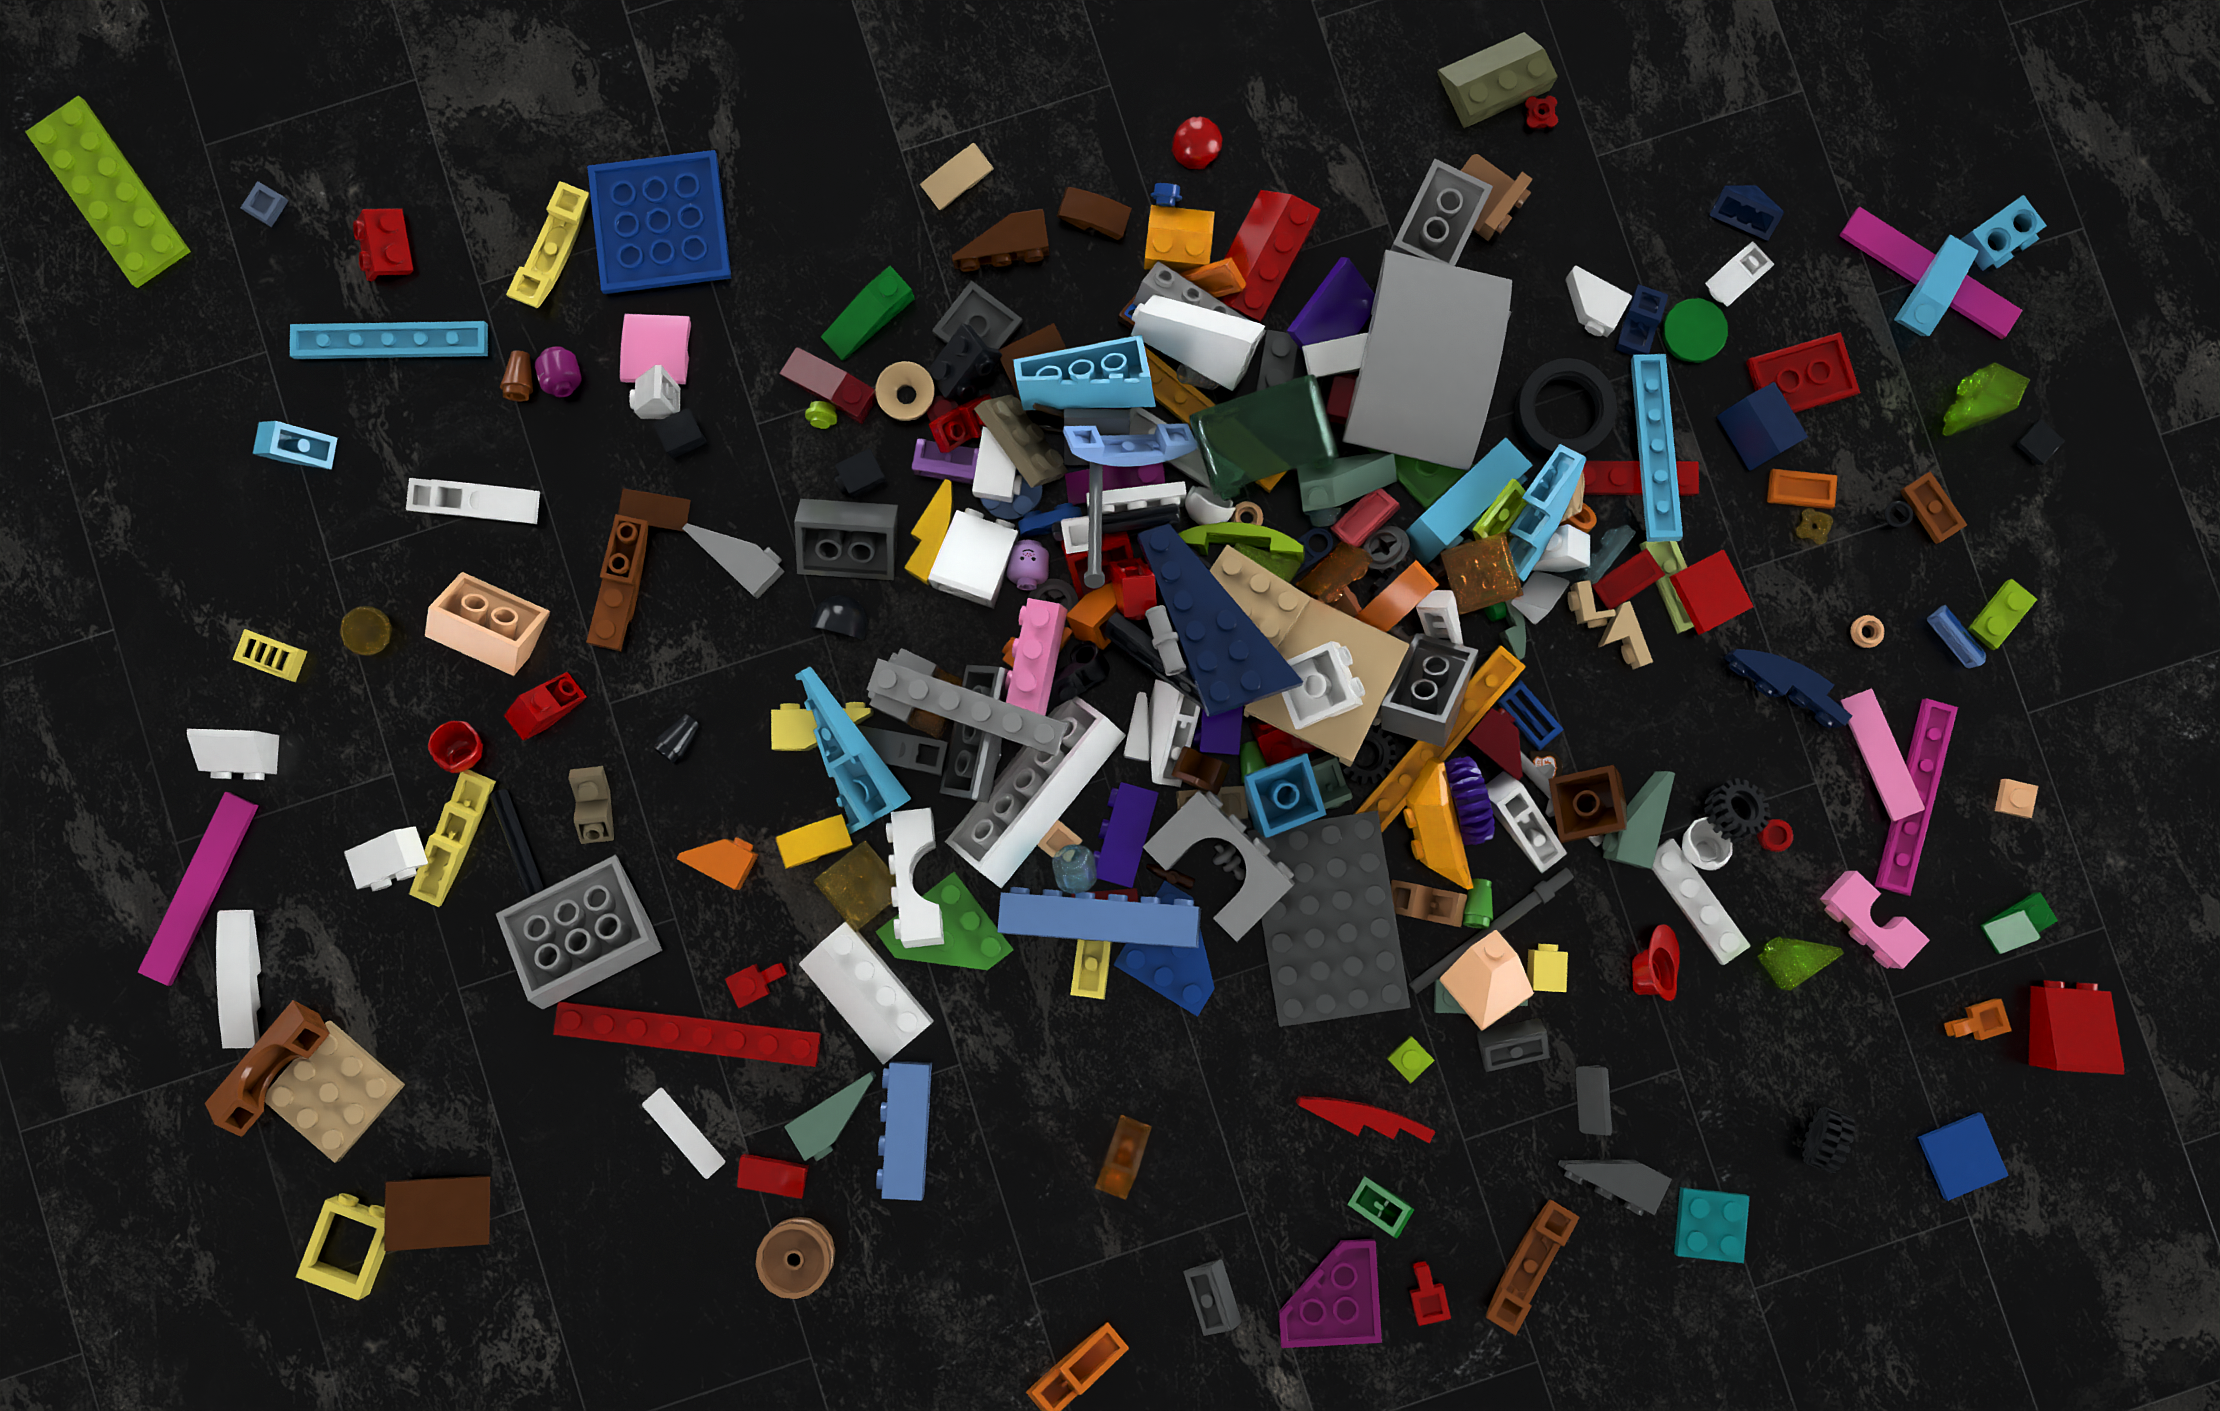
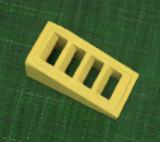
[233,629,307,682]

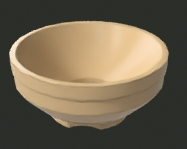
[875,361,935,421]

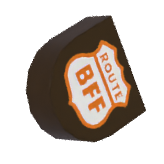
[1529,751,1563,784]

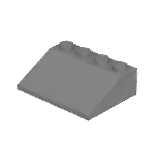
[496,855,662,1009]

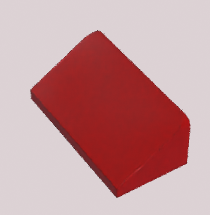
[737,1154,809,1199]

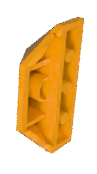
[1403,757,1474,890]

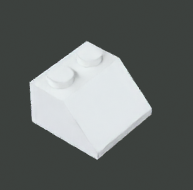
[187,729,279,780]

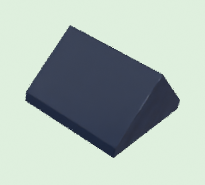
[1716,382,1808,471]

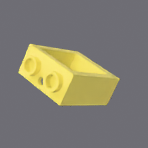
[296,1193,386,1300]

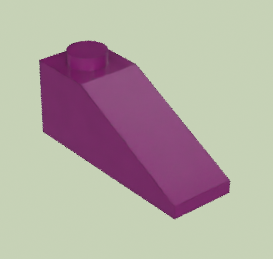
[1065,462,1165,506]

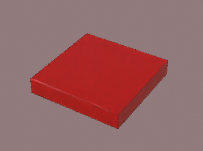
[1669,549,1754,635]

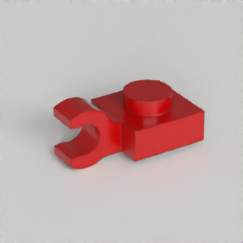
[725,962,787,1008]
[1409,1261,1451,1326]

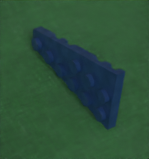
[1137,524,1304,718]

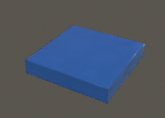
[1918,1112,2009,1201]

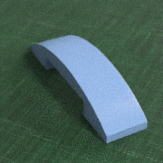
[1063,423,1197,467]

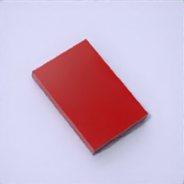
[1746,332,1860,413]

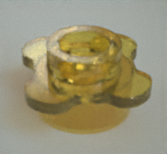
[1796,508,1833,545]

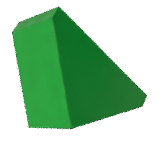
[1347,1176,1414,1238]

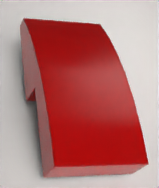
[928,394,991,453]

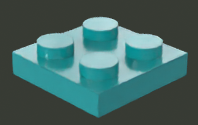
[1674,1187,1749,1263]

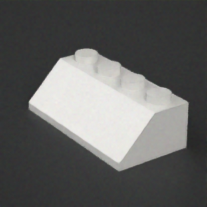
[799,921,934,1065]

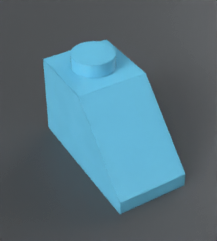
[253,421,337,469]

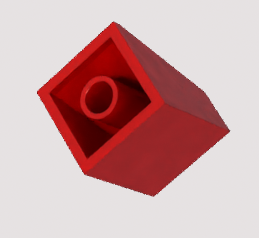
[2029,980,2124,1075]

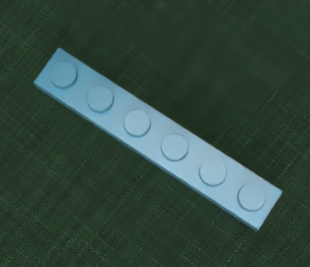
[290,321,488,359]
[1631,354,1683,542]

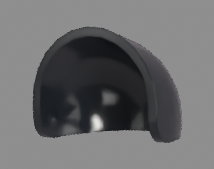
[809,595,868,641]

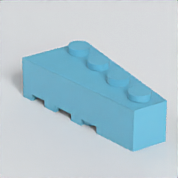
[1013,335,1156,410]
[1405,437,1533,566]

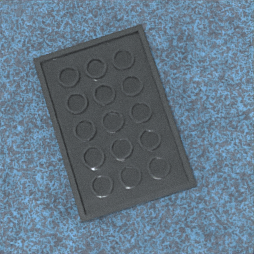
[1247,810,1411,1027]

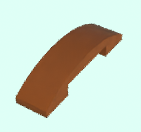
[1485,1200,1580,1336]

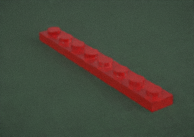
[553,1001,821,1067]

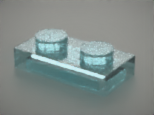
[1578,525,1636,585]

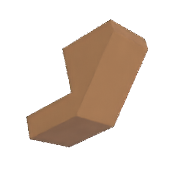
[1391,880,1467,927]

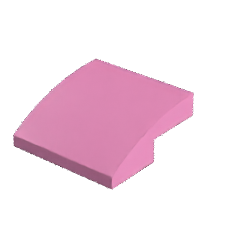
[620,314,691,384]

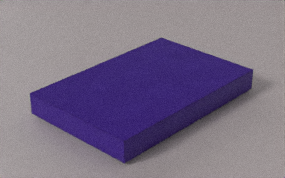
[1287,257,1375,352]

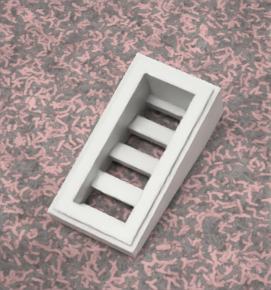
[1416,590,1464,646]
[1123,692,1150,763]

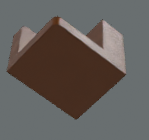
[1171,746,1230,796]

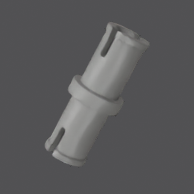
[1145,605,1186,676]

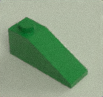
[821,266,915,362]

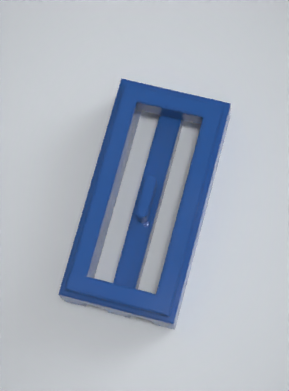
[1495,680,1564,751]

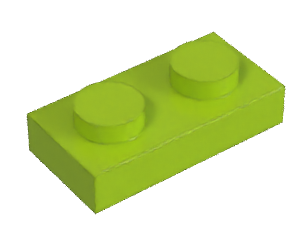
[1967,579,2037,650]

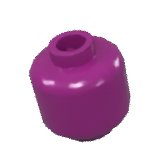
[535,347,582,397]

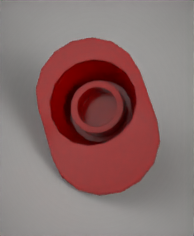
[1632,924,1680,1001]

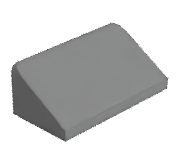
[1511,571,1570,625]

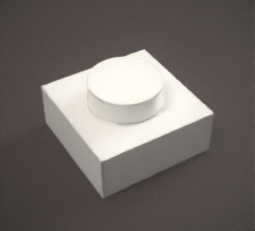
[1061,516,1089,554]

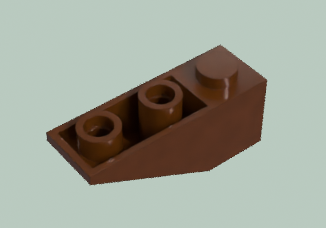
[952,209,1049,272]

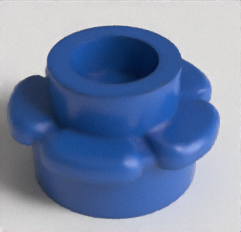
[1151,183,1182,207]

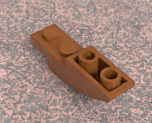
[586,514,649,651]

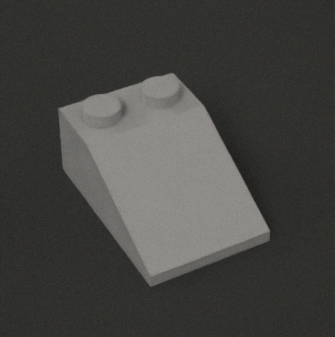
[1390,159,1493,266]

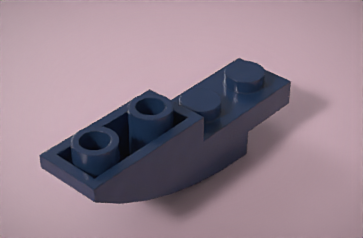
[1724,649,1853,728]

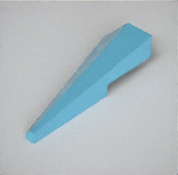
[795,666,911,835]

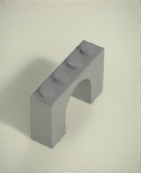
[1143,790,1296,942]

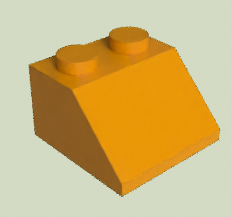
[1144,205,1214,273]

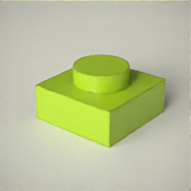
[1387,1036,1435,1083]

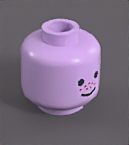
[1006,540,1049,590]

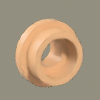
[1231,501,1263,526]
[1850,615,1884,648]

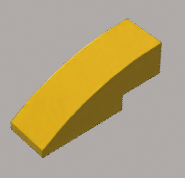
[904,479,954,585]

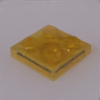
[813,840,897,932]

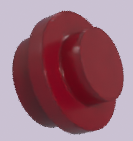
[927,395,959,422]

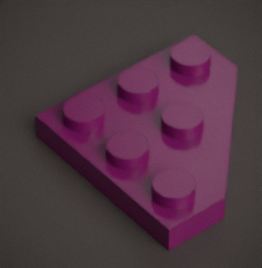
[1279,1239,1382,1348]

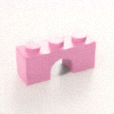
[1820,871,1930,969]

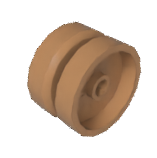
[756,1217,835,1299]

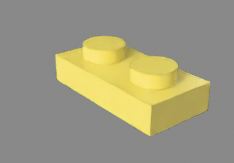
[1071,939,1112,1000]

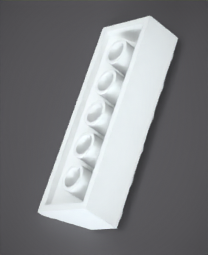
[945,696,1126,888]

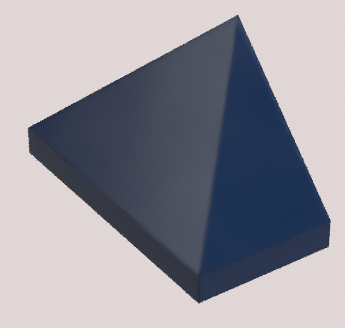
[1709,185,1784,241]

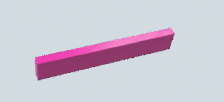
[1839,206,2023,339]
[1875,698,1958,896]
[138,792,259,986]

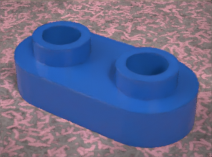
[1018,503,1083,538]

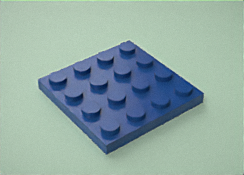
[587,150,731,294]

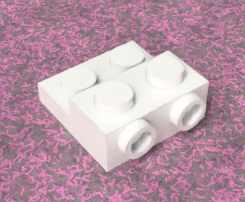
[1282,641,1365,730]

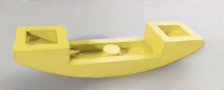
[506,181,590,308]

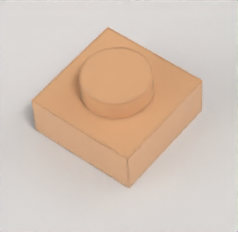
[1995,779,2038,818]
[1037,820,1083,866]

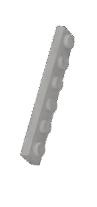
[867,658,1068,756]

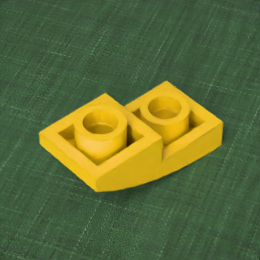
[775,814,852,869]

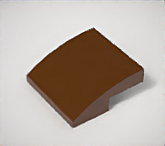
[999,323,1067,413]

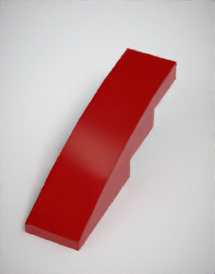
[1296,1096,1435,1144]

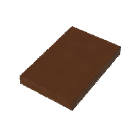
[384,1176,490,1251]

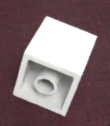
[928,508,1019,609]

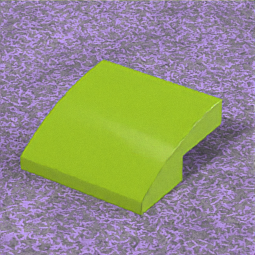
[1472,478,1527,561]

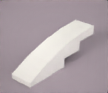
[216,910,261,1048]

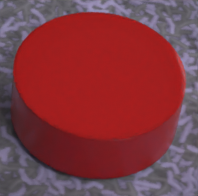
[1757,819,1793,852]

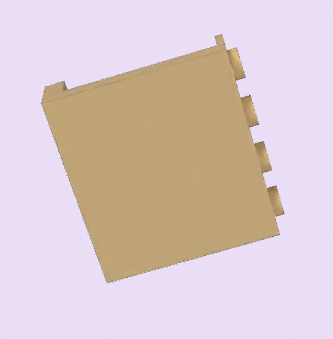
[1243,598,1410,767]

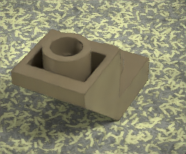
[569,766,614,844]

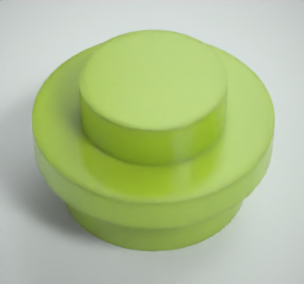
[805,401,838,429]

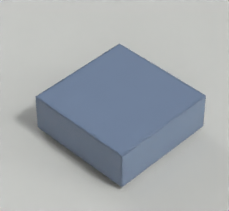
[241,181,288,227]

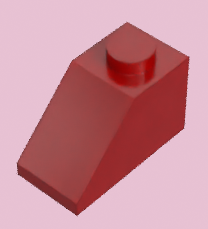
[1108,558,1157,620]

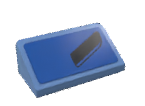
[1927,605,1986,669]

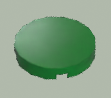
[1662,298,1728,363]

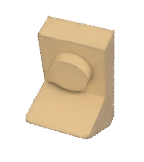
[1598,601,1653,669]

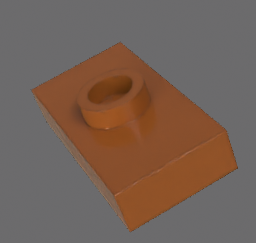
[1900,471,1967,544]

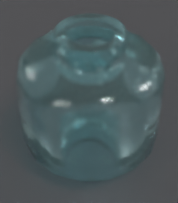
[1052,844,1097,894]

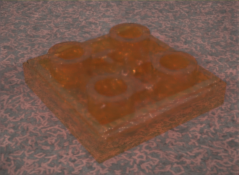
[1440,532,1523,615]
[1295,541,1373,604]

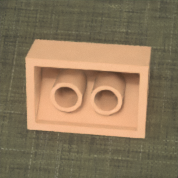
[425,572,550,676]

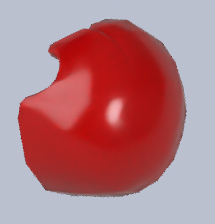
[1172,116,1223,169]
[428,721,483,773]

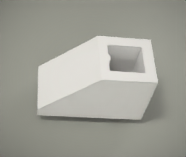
[1532,524,1590,572]

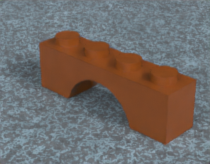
[205,1000,330,1137]

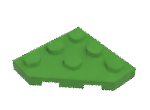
[876,872,1014,970]

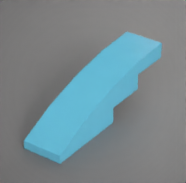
[1497,444,1586,581]

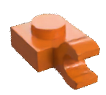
[1944,998,2012,1040]

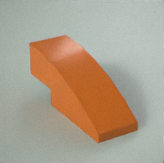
[1354,560,1439,633]
[1026,1322,1129,1411]

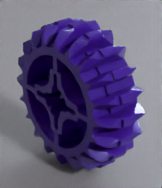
[1445,756,1495,845]

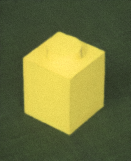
[1527,944,1568,992]

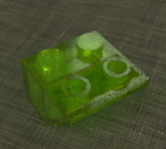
[1942,362,2030,436]

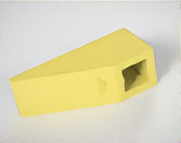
[771,702,874,751]

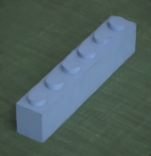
[997,887,1201,948]

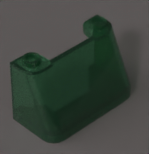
[1189,374,1339,500]

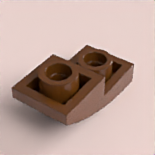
[1057,187,1132,240]
[618,488,691,532]

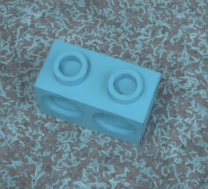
[1961,195,2047,271]

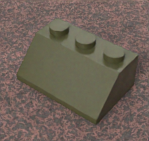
[1437,32,1558,128]

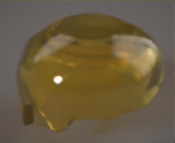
[340,606,392,656]

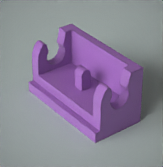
[912,439,979,484]

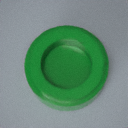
[1480,588,1507,622]

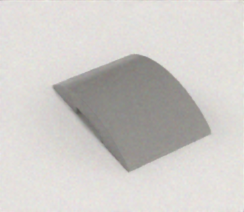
[1342,250,1512,471]

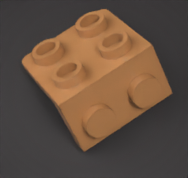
[1461,154,1532,241]

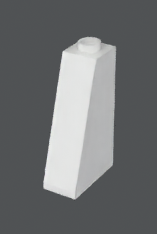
[1131,294,1265,391]

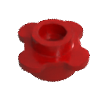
[1525,96,1558,128]

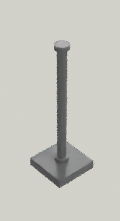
[1064,408,1130,588]

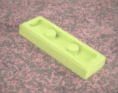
[1639,541,1694,634]

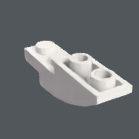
[406,478,540,524]

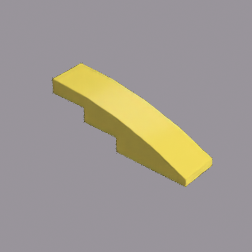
[409,769,496,907]

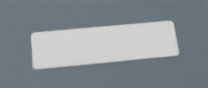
[642,1088,725,1179]

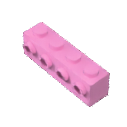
[1005,598,1068,716]

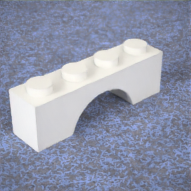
[886,808,944,948]

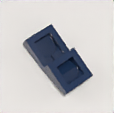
[1614,284,1668,356]

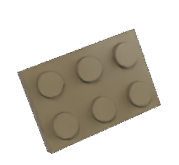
[974,394,1068,488]

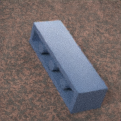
[876,1061,932,1201]

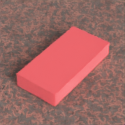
[1331,488,1401,552]

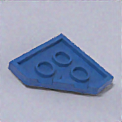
[1113,880,1215,1017]

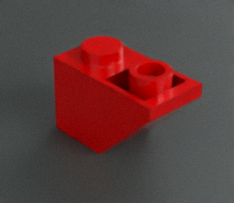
[504,672,587,741]

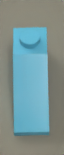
[1894,235,1979,336]

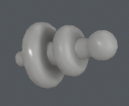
[1213,843,1246,880]

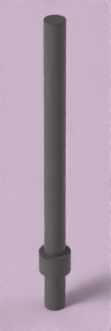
[1409,868,1574,994]

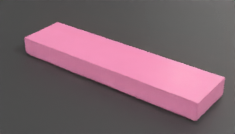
[1839,688,1925,822]

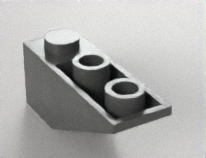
[856,725,949,776]
[1558,1160,1672,1216]

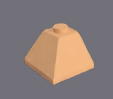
[1439,930,1534,1031]

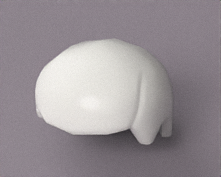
[1185,486,1236,525]
[1682,817,1732,870]

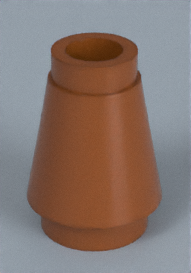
[500,351,533,401]

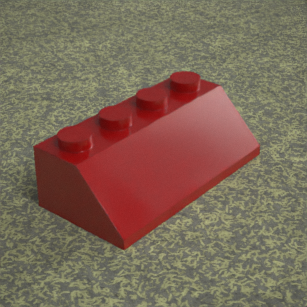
[1216,190,1320,324]

